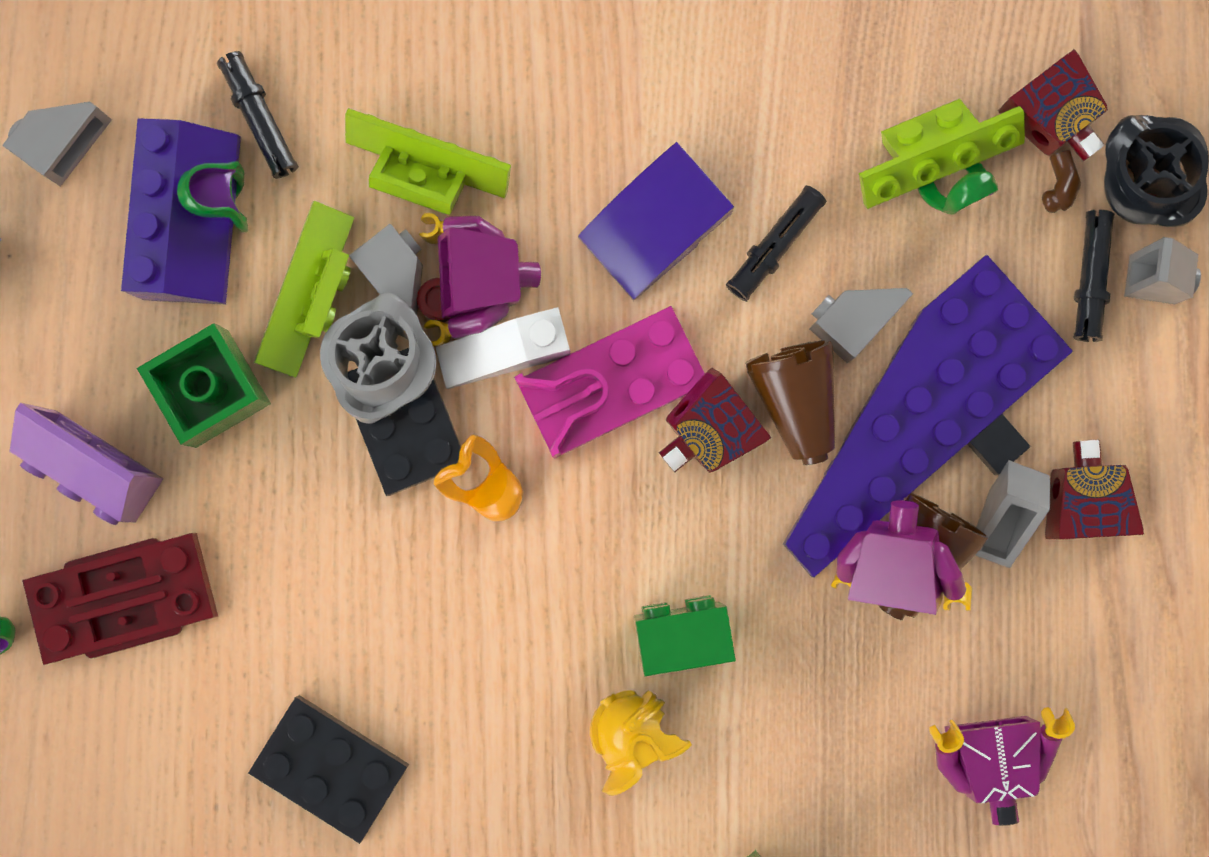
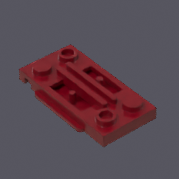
[22,533,218,665]

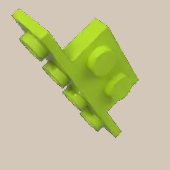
[859,99,1025,209]
[345,108,511,215]
[254,201,355,378]

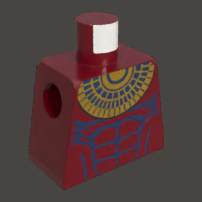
[998,49,1108,162]
[658,367,771,473]
[1045,440,1144,539]

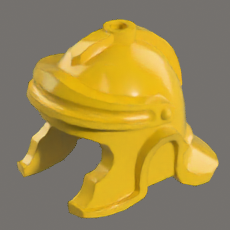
[590,690,692,796]

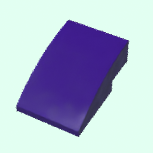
[578,142,734,301]

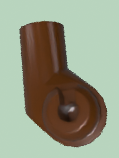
[1042,150,1081,213]

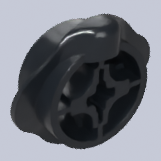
[1104,115,1209,227]

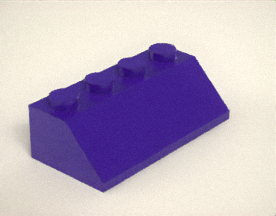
[121,118,241,305]

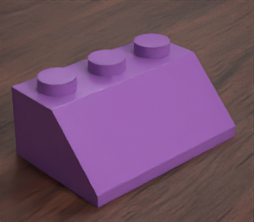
[9,403,163,525]

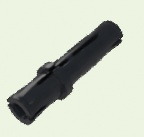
[217,51,299,179]
[726,185,827,302]
[1073,210,1115,342]

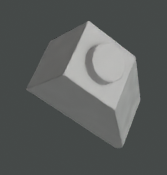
[2,102,112,187]
[349,224,423,315]
[1124,237,1201,305]
[809,288,913,363]
[976,460,1050,568]

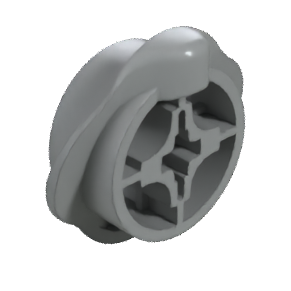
[320,293,436,424]

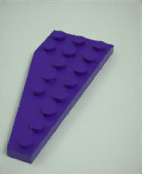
[783,255,1073,577]

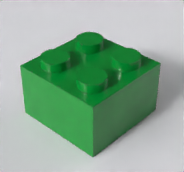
[137,323,271,448]
[634,595,736,676]

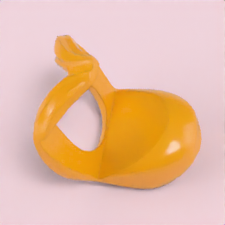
[434,435,523,521]

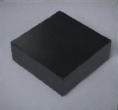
[967,414,1031,475]

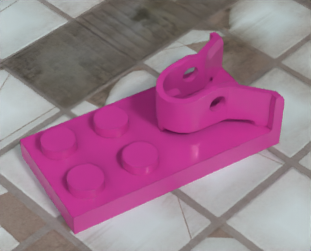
[514,306,705,459]

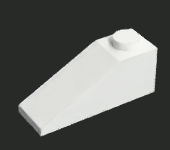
[435,307,570,389]

